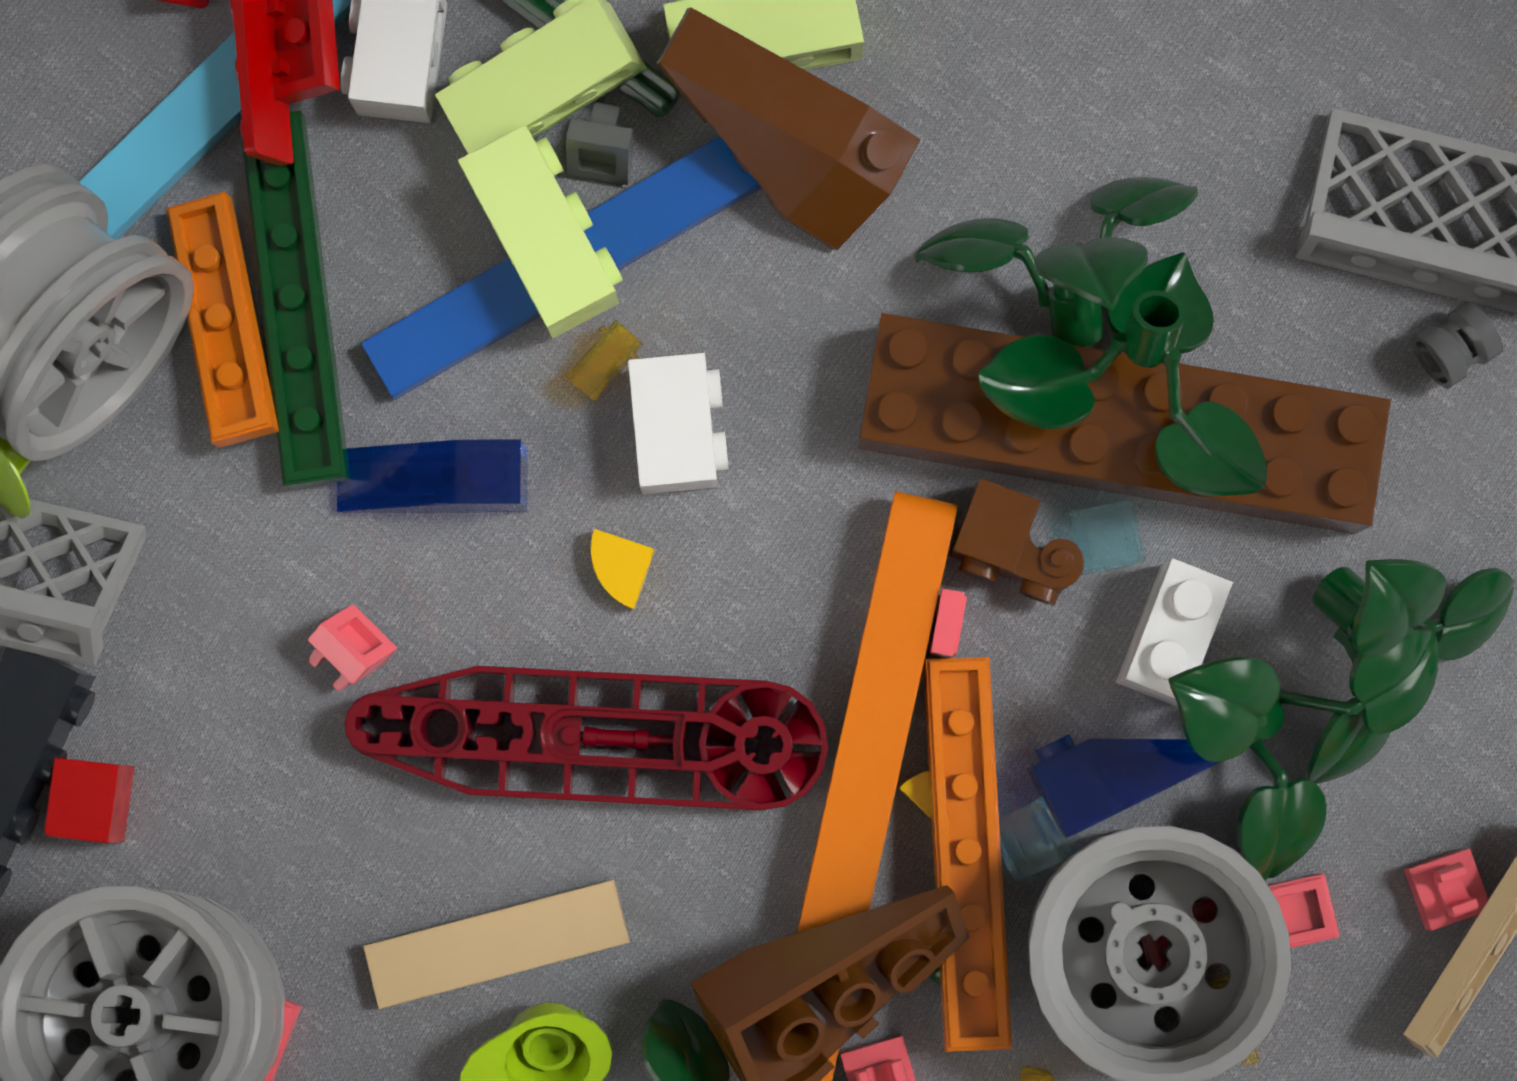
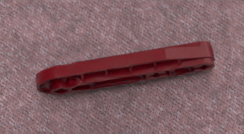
[344,666,828,810]

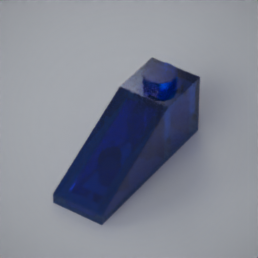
[337,439,528,513]
[1026,734,1220,838]

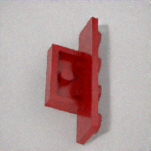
[230,0,340,166]

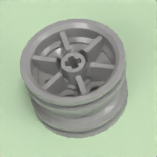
[0,164,194,461]
[1027,826,1291,1081]
[0,886,285,1081]

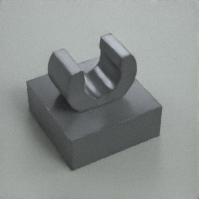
[566,102,633,185]

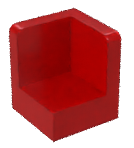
[45,758,135,843]

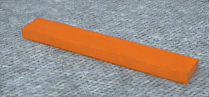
[923,657,1012,1052]

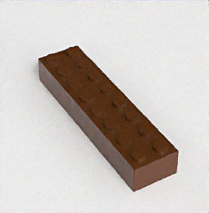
[857,313,1391,534]

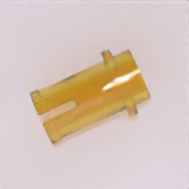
[565,320,644,402]

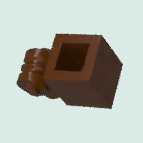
[949,478,1084,606]

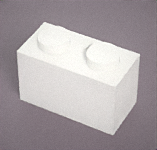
[341,0,447,124]
[628,353,729,494]
[1116,558,1233,706]

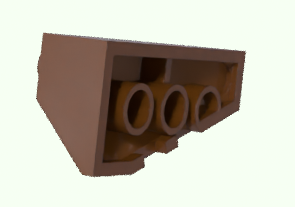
[657,7,921,250]
[690,885,969,1081]

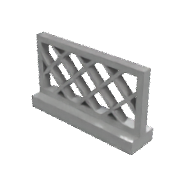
[1294,108,1517,314]
[0,499,146,668]

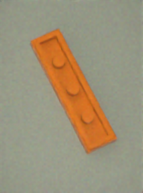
[166,191,279,448]

